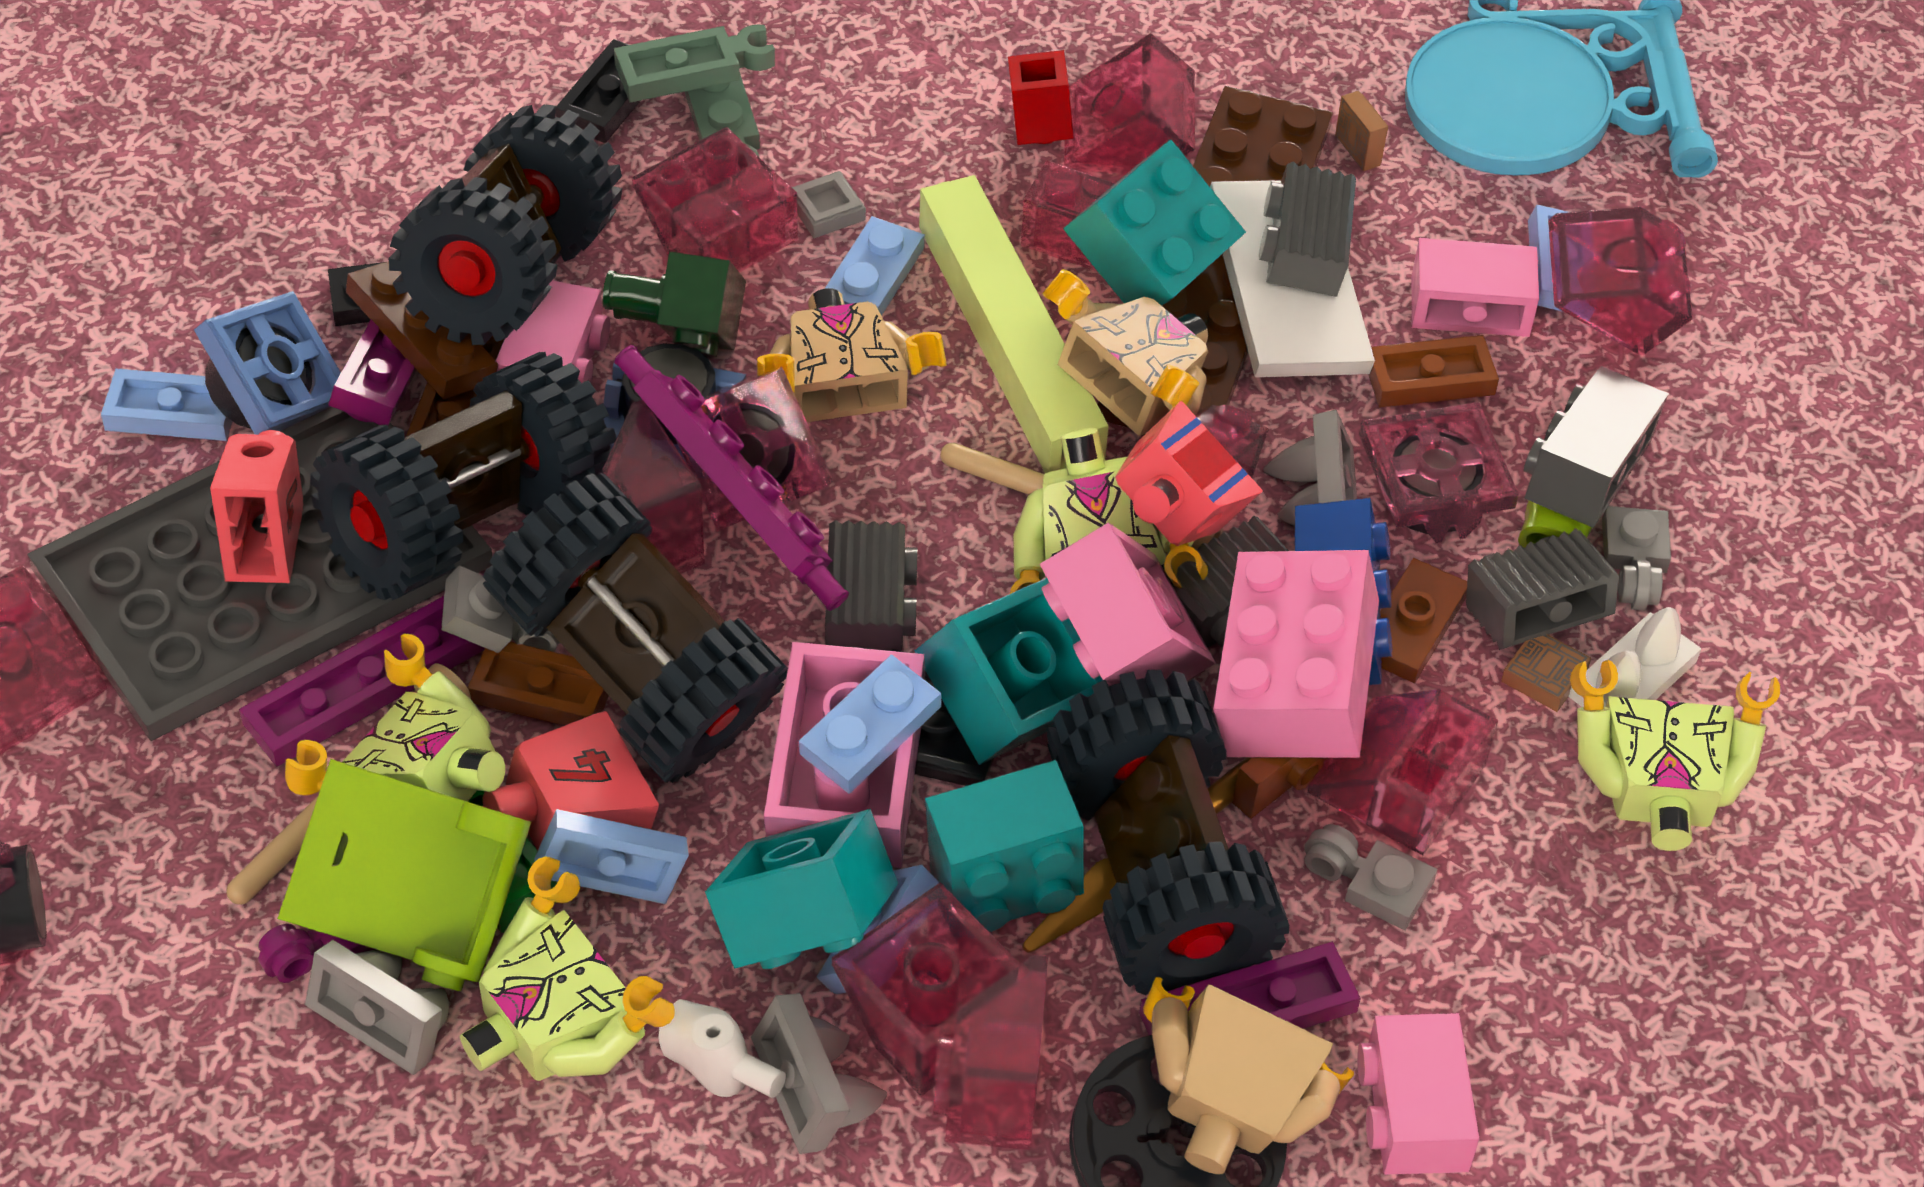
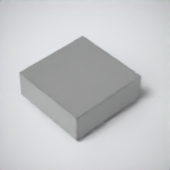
[788,171,866,238]

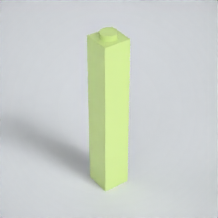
[919,175,1109,473]

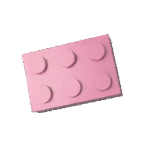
[1040,523,1216,686]
[1213,550,1379,758]
[764,642,925,868]

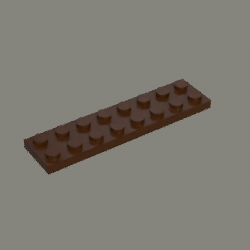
[1098,86,1333,439]

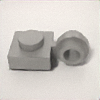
[1602,506,1671,611]
[442,565,560,653]
[1304,824,1438,931]

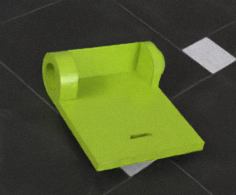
[277,759,531,991]

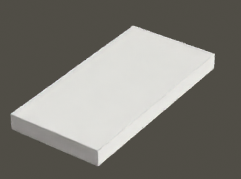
[1210,181,1375,377]

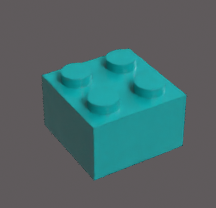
[1063,139,1246,306]
[914,578,1103,765]
[925,760,1084,936]
[705,809,899,969]

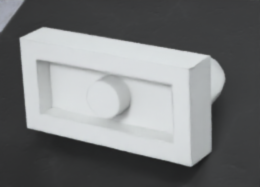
[1569,607,1701,707]

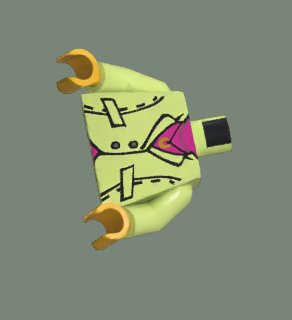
[1010,428,1208,594]
[285,634,505,801]
[1570,660,1780,851]
[460,856,675,1081]

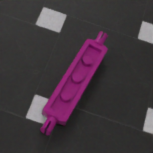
[614,345,849,611]

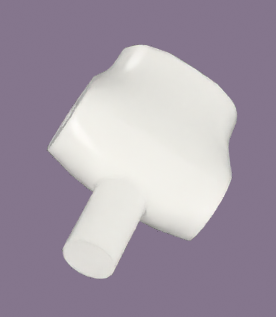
[658,999,786,1098]

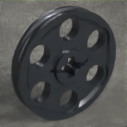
[1069,1035,1287,1187]

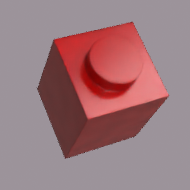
[1008,50,1074,145]

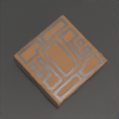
[1335,90,1388,171]
[1501,634,1591,712]

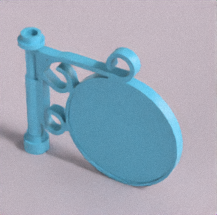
[1405,0,1718,178]

